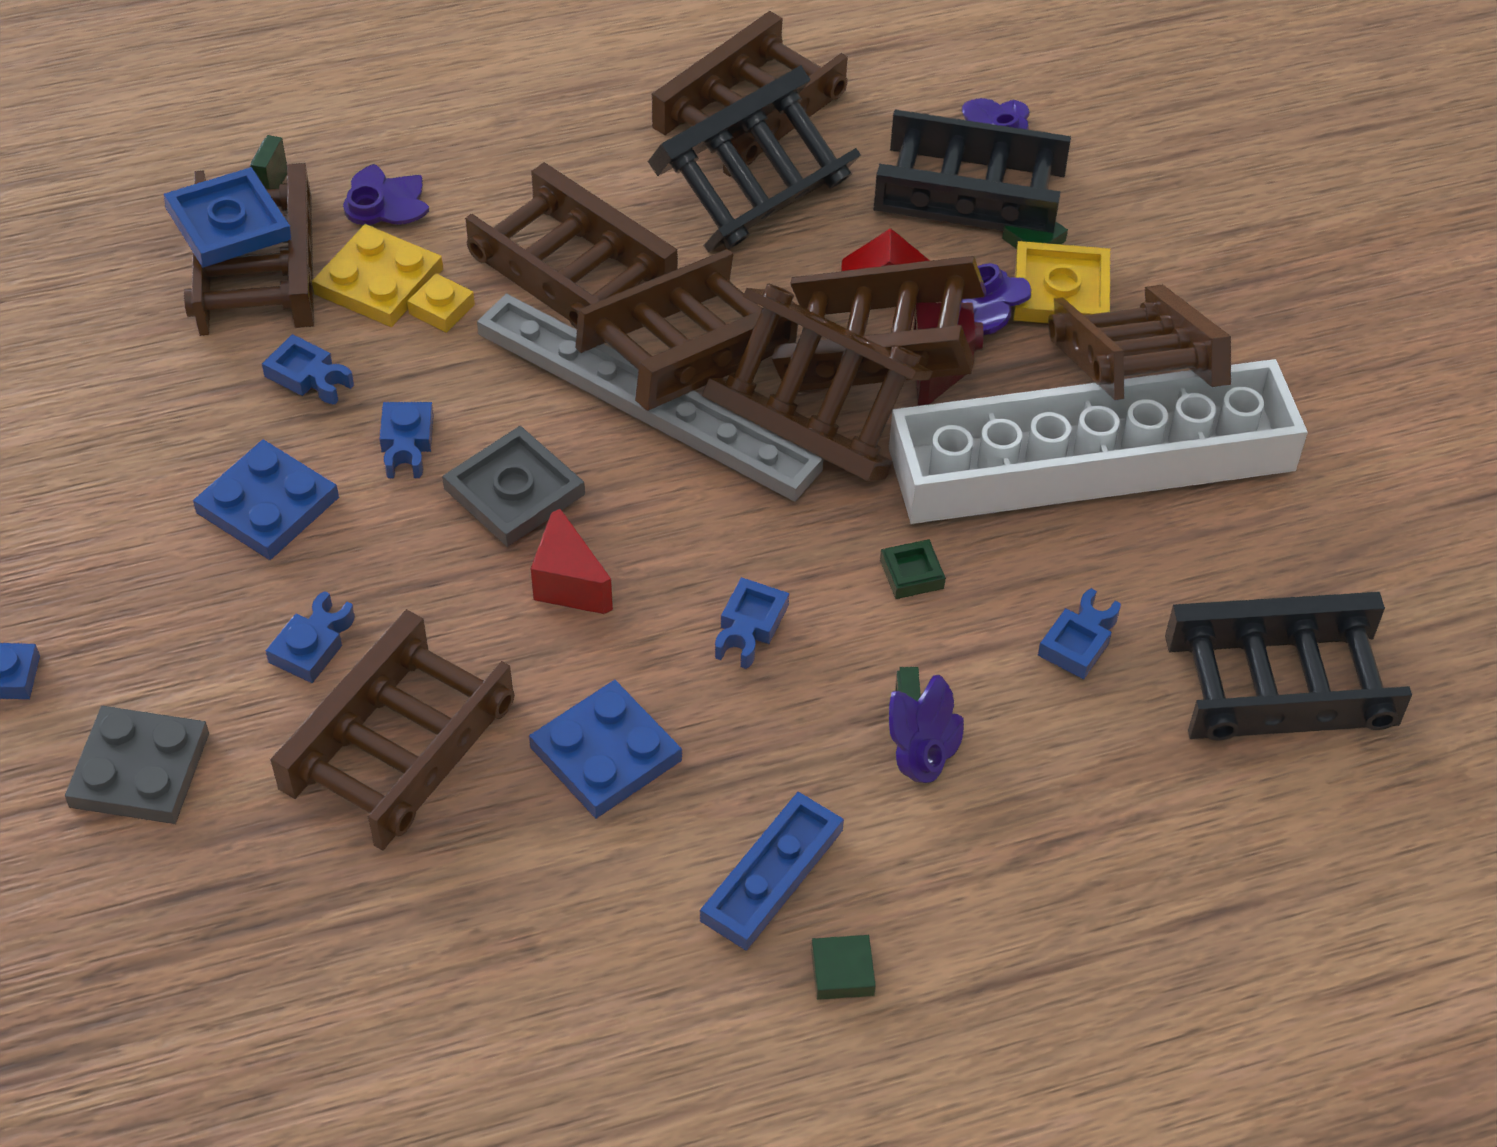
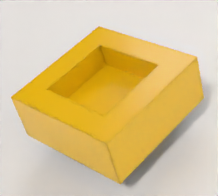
[407,273,475,333]

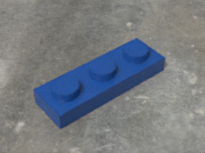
[700,792,844,951]

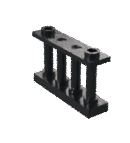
[647,65,861,253]
[873,110,1071,233]
[1165,592,1412,741]

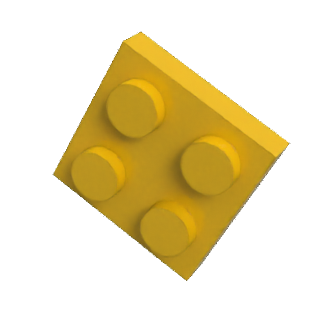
[312,224,443,328]
[1013,241,1110,323]

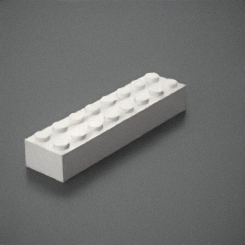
[889,359,1308,524]

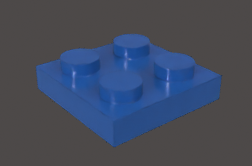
[163,167,291,268]
[193,439,339,560]
[529,680,682,819]

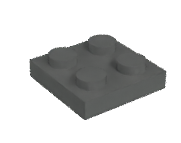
[442,425,585,547]
[65,705,209,824]

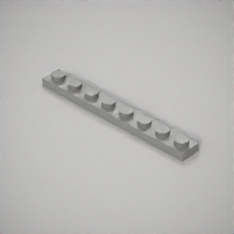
[477,293,823,502]

